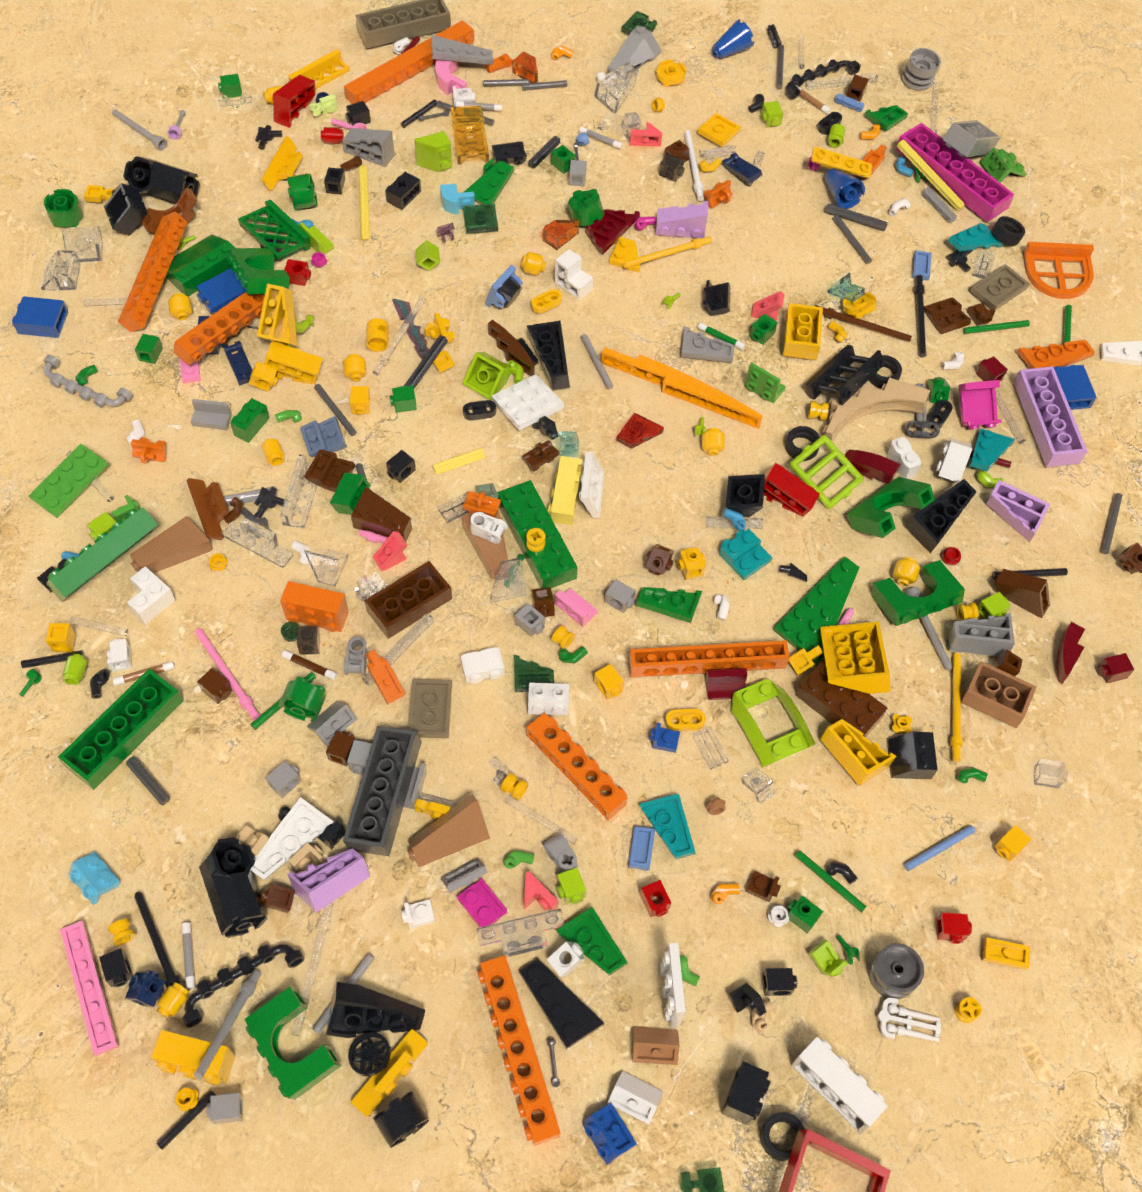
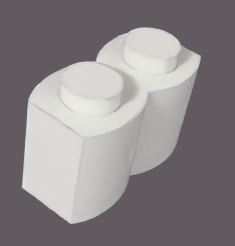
[887,437,921,479]
[461,647,505,684]

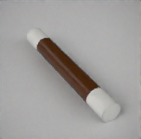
[282,650,337,680]

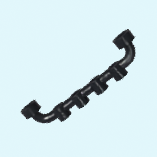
[787,59,861,99]
[182,944,305,1028]

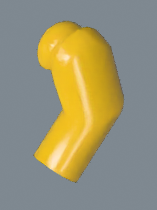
[699,158,722,172]

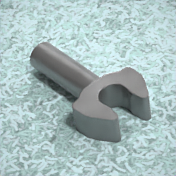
[241,507,269,536]

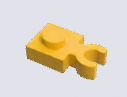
[83,185,115,203]
[433,349,455,373]
[414,799,451,821]

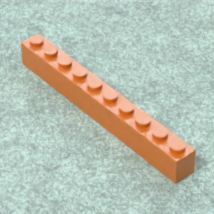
[344,20,474,104]

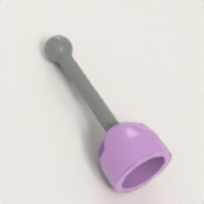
[167,110,186,140]

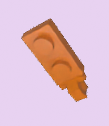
[862,144,887,175]
[366,649,406,705]

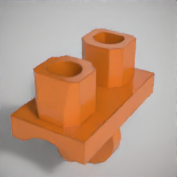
[704,180,733,209]
[131,437,166,463]
[463,491,501,518]

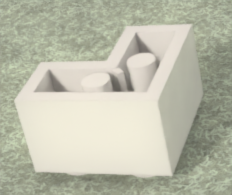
[555,249,593,301]
[936,438,973,483]
[127,566,175,625]

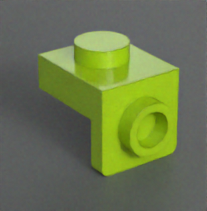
[808,940,848,977]

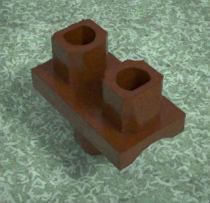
[523,440,560,472]

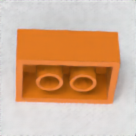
[280,581,349,632]

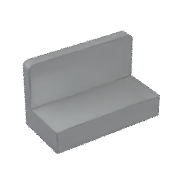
[191,399,232,430]
[307,701,357,746]
[404,763,427,810]

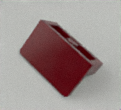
[705,668,748,700]

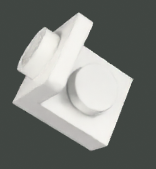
[401,900,435,929]

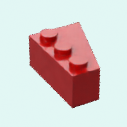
[272,74,315,128]
[764,462,820,517]

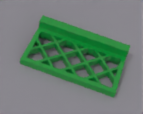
[238,199,310,260]

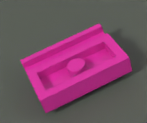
[457,878,508,932]

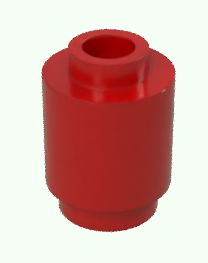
[321,127,344,144]

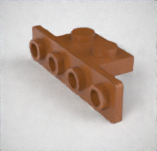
[186,478,229,540]

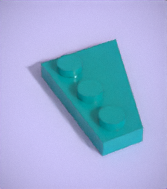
[948,223,1003,251]
[970,429,1015,471]
[639,794,696,860]

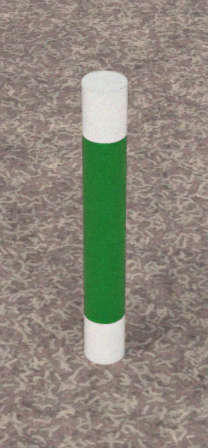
[698,323,746,350]

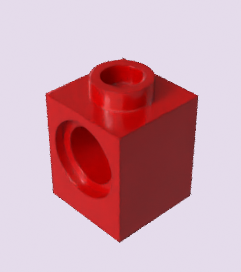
[284,259,311,286]
[640,880,672,917]

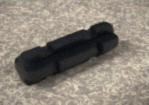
[767,24,782,48]
[517,338,538,365]

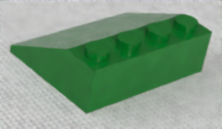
[166,234,235,297]

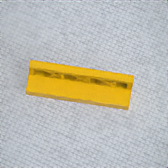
[288,49,350,90]

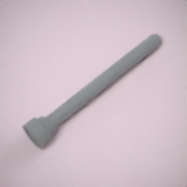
[112,109,167,151]
[905,587,952,671]

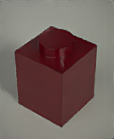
[976,356,1008,382]
[1098,653,1135,684]

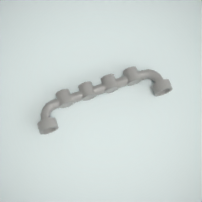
[43,354,133,408]

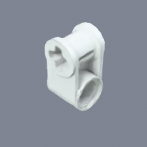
[470,512,508,544]

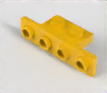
[261,136,303,191]
[811,146,872,179]
[351,1029,428,1117]

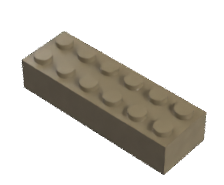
[356,0,451,49]

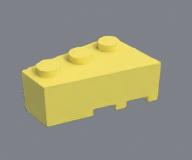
[548,456,583,525]

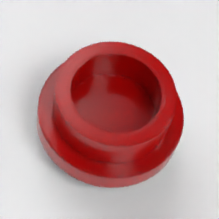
[942,547,961,565]

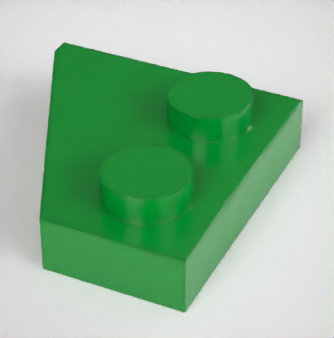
[865,105,908,131]

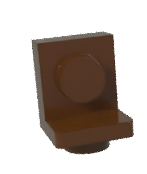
[966,303,995,326]
[532,587,555,617]
[746,871,781,902]
[259,883,295,913]

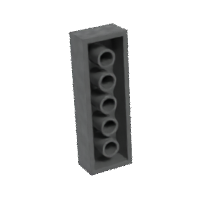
[343,726,422,857]

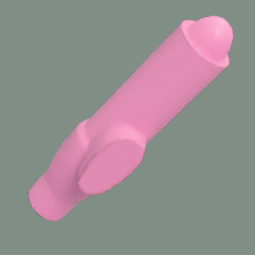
[359,529,388,543]
[837,608,854,625]

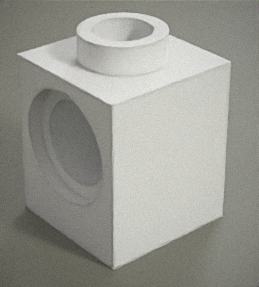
[547,942,585,977]

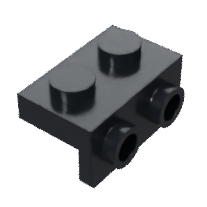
[492,141,527,165]
[703,280,731,316]

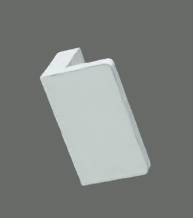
[608,1071,663,1124]

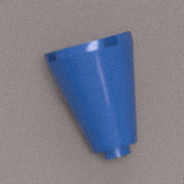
[712,19,754,59]
[825,168,865,209]

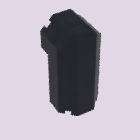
[123,156,200,203]
[199,837,268,938]

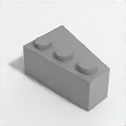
[342,128,395,167]
[948,613,1015,656]

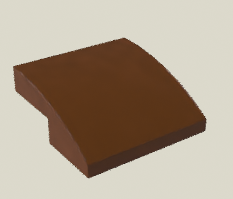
[924,297,971,334]
[304,449,355,492]

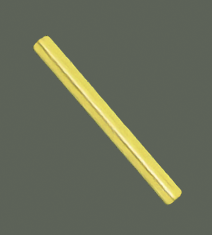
[897,140,965,211]
[358,165,370,240]

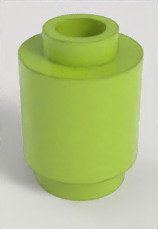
[828,124,846,148]
[62,654,88,685]

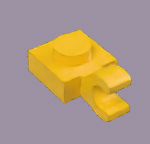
[789,645,824,675]

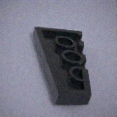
[519,960,604,1050]

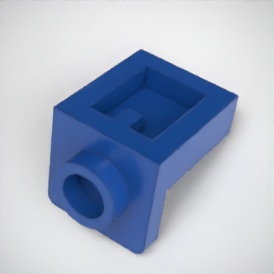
[650,723,680,753]

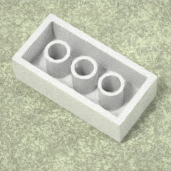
[791,1037,888,1134]

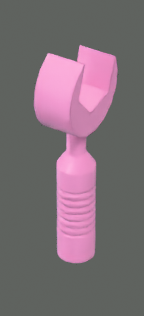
[331,118,367,129]

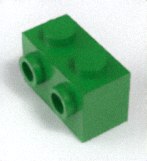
[230,398,270,443]
[330,472,371,515]

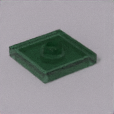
[463,203,498,234]

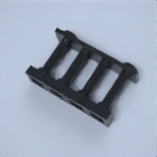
[805,345,884,405]

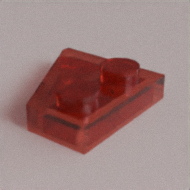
[616,413,664,449]

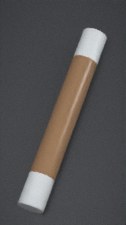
[796,85,831,114]
[113,661,175,686]

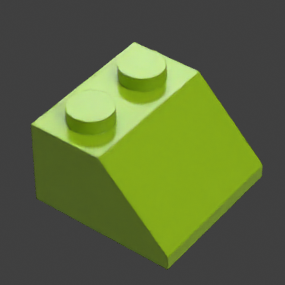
[414,131,452,172]
[462,352,513,400]

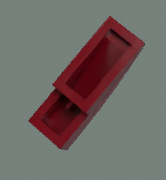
[840,449,901,484]
[1056,621,1085,684]

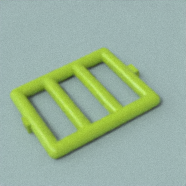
[789,435,864,509]

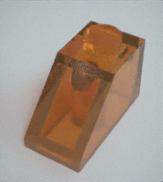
[512,51,538,83]
[543,220,579,250]

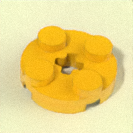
[656,59,686,87]
[842,292,877,319]

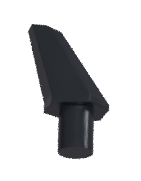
[780,563,807,582]

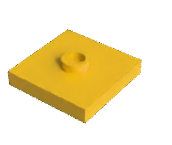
[697,113,741,147]

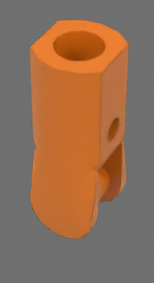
[485,54,513,74]

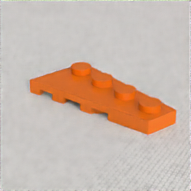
[1017,340,1095,369]

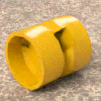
[366,318,389,352]

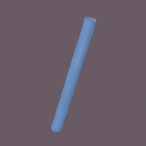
[904,825,976,872]

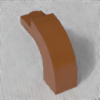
[141,188,198,233]

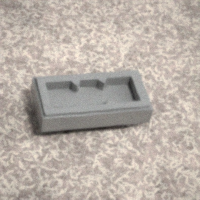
[441,859,488,893]

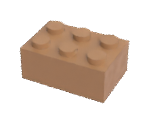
[961,661,1037,728]

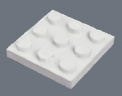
[491,374,564,431]
[660,943,685,1028]

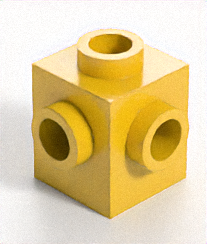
[677,547,706,580]

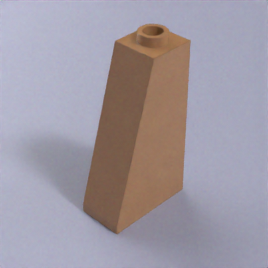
[462,510,510,580]
[130,516,213,573]
[407,794,490,867]

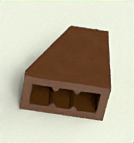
[994,569,1050,618]

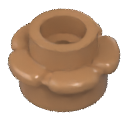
[706,797,726,815]

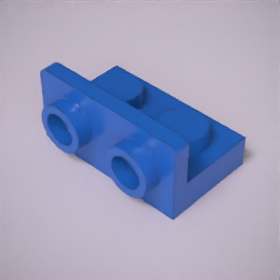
[582,1103,637,1165]

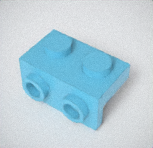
[69,852,120,905]

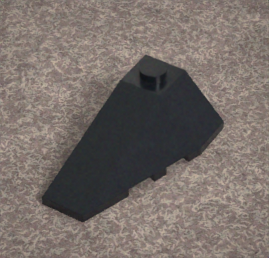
[326,982,425,1038]

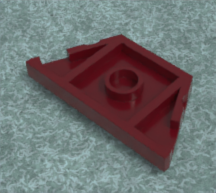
[586,209,640,254]

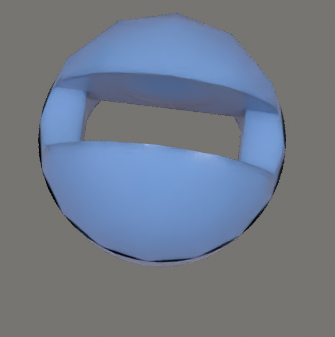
[576,132,589,146]

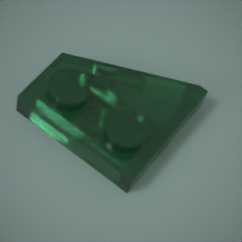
[514,655,555,693]

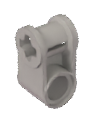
[344,636,368,676]
[543,833,578,873]

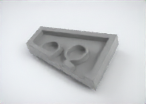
[681,326,734,363]

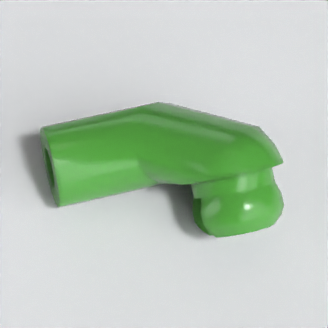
[275,410,302,423]
[504,850,535,869]
[680,955,700,987]

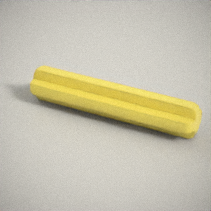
[433,448,485,474]

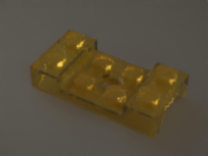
[451,105,489,165]

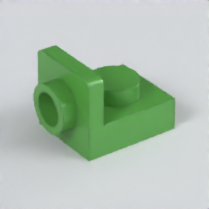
[112,495,140,522]

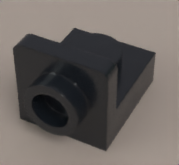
[317,821,345,850]
[729,983,767,1017]

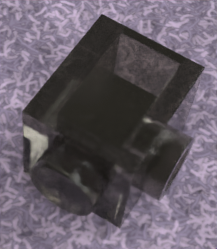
[659,154,685,182]
[297,626,320,655]

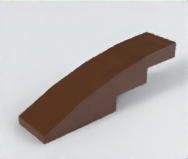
[488,319,535,377]

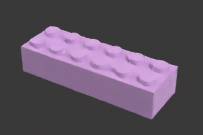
[1014,367,1087,467]

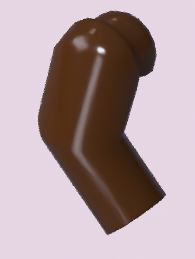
[340,156,362,172]
[223,497,243,525]

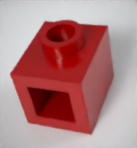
[936,913,972,944]

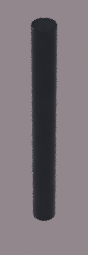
[992,568,1068,579]

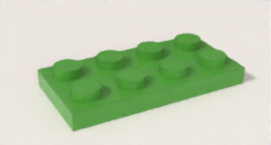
[29,444,109,518]

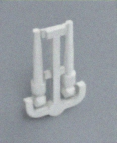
[878,998,941,1042]

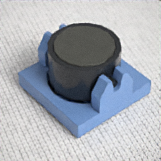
[485,265,523,308]

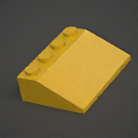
[820,621,890,694]

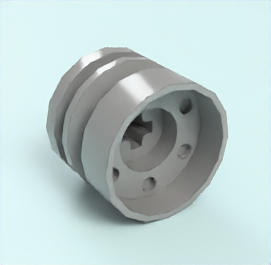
[902,48,941,91]

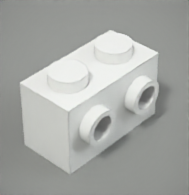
[528,683,569,716]

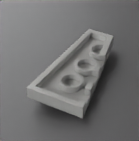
[431,35,493,65]

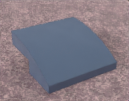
[300,416,347,457]

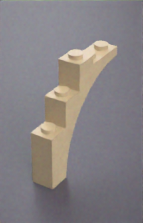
[823,378,930,442]

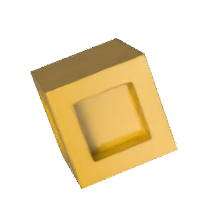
[248,361,278,392]
[350,386,371,415]
[46,623,76,652]
[594,664,624,700]
[994,824,1032,862]

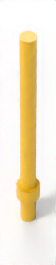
[623,236,712,268]
[950,653,963,762]

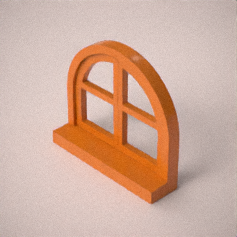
[1023,241,1094,299]

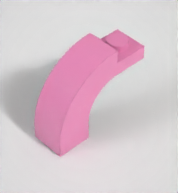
[435,59,467,95]

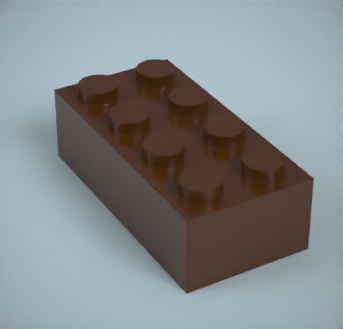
[364,561,452,639]
[796,659,888,738]

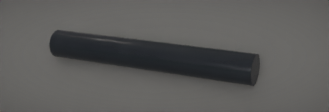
[400,99,437,128]
[21,650,84,669]
[156,1090,216,1150]

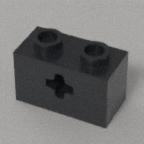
[385,171,421,210]

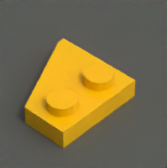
[609,237,640,273]

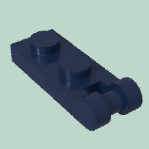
[722,152,762,184]
[223,341,252,386]

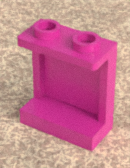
[959,380,1002,430]

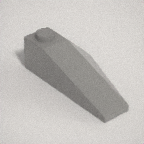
[608,26,661,75]

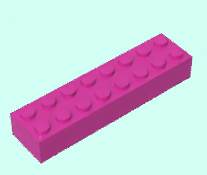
[896,123,1015,223]

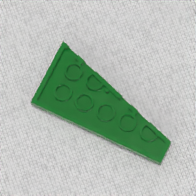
[773,557,860,666]

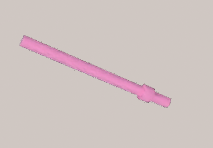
[195,628,260,720]

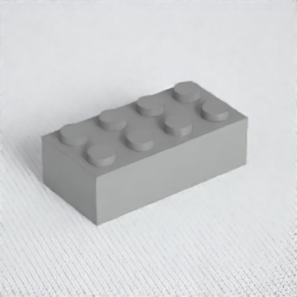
[942,120,1001,158]

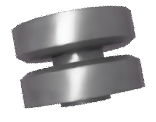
[869,943,924,1000]

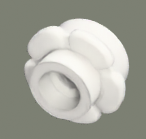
[768,906,789,927]

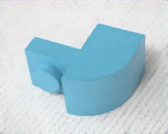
[440,184,475,214]

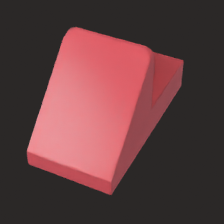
[630,122,662,147]
[751,291,784,321]
[373,531,408,571]
[524,871,559,913]

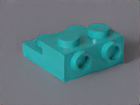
[719,529,773,581]

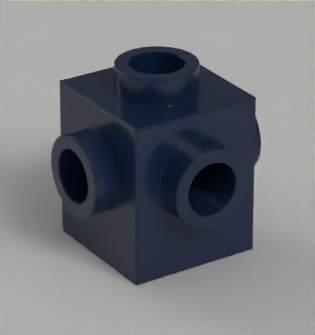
[125,970,165,1007]

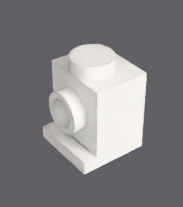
[453,86,475,109]
[107,639,132,672]

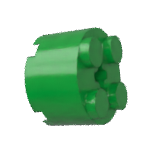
[287,173,318,210]
[44,189,83,227]
[568,189,604,226]
[279,677,326,722]

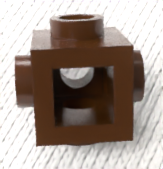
[1117,542,1142,574]
[645,544,674,575]

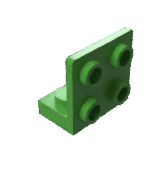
[981,147,1027,183]
[745,363,786,404]

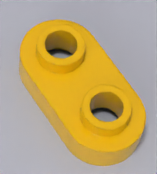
[531,289,562,314]
[665,709,706,731]

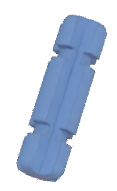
[835,93,865,112]

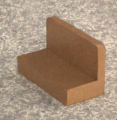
[632,1027,680,1065]

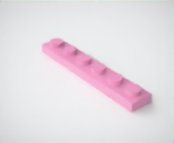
[60,921,119,1056]

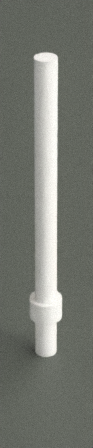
[684,130,704,201]

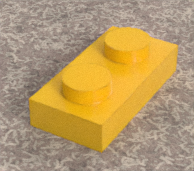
[983,938,1030,970]

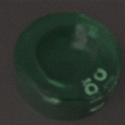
[281,622,301,642]

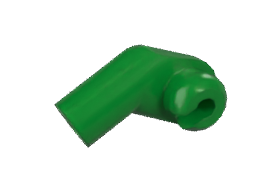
[75,364,98,386]
[558,646,588,664]
[957,767,988,784]

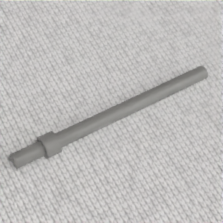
[194,970,261,1080]

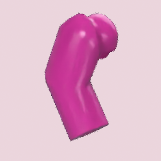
[635,216,656,231]

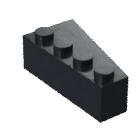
[527,320,570,390]
[906,479,977,553]

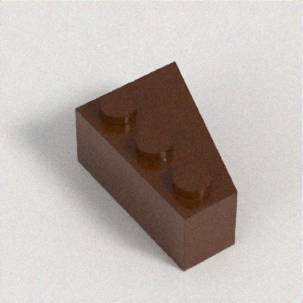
[351,487,412,542]

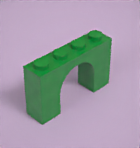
[227,248,289,294]
[847,477,935,538]
[872,560,965,626]
[244,987,341,1100]

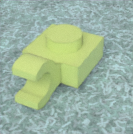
[309,94,338,116]

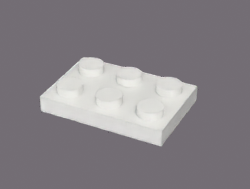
[579,451,604,518]

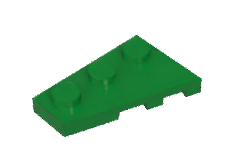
[464,160,515,209]
[636,587,702,623]
[556,907,628,976]

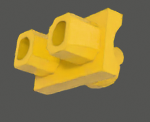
[424,313,455,343]

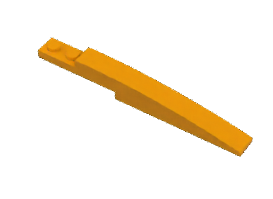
[601,347,763,429]

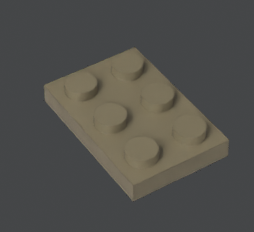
[970,264,1030,310]
[408,679,452,738]

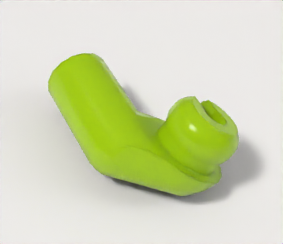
[507,360,524,384]
[977,470,1003,488]

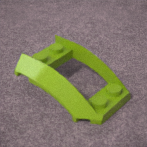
[731,678,816,768]

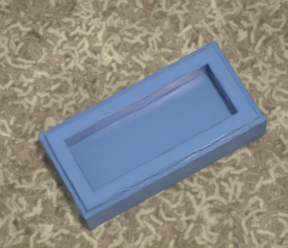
[912,250,932,281]
[628,826,655,871]

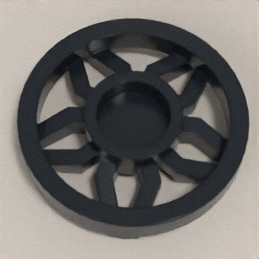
[348,1032,391,1077]

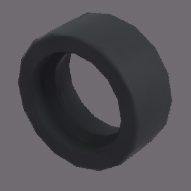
[992,216,1025,246]
[869,355,902,388]
[785,426,820,461]
[760,1112,805,1161]

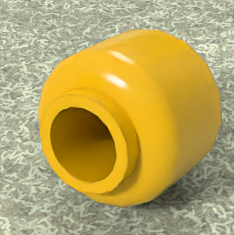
[520,251,546,276]
[168,293,193,320]
[343,354,367,381]
[702,428,725,456]
[893,557,920,586]

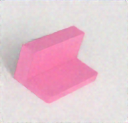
[555,589,598,627]

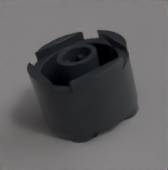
[372,1091,429,1148]

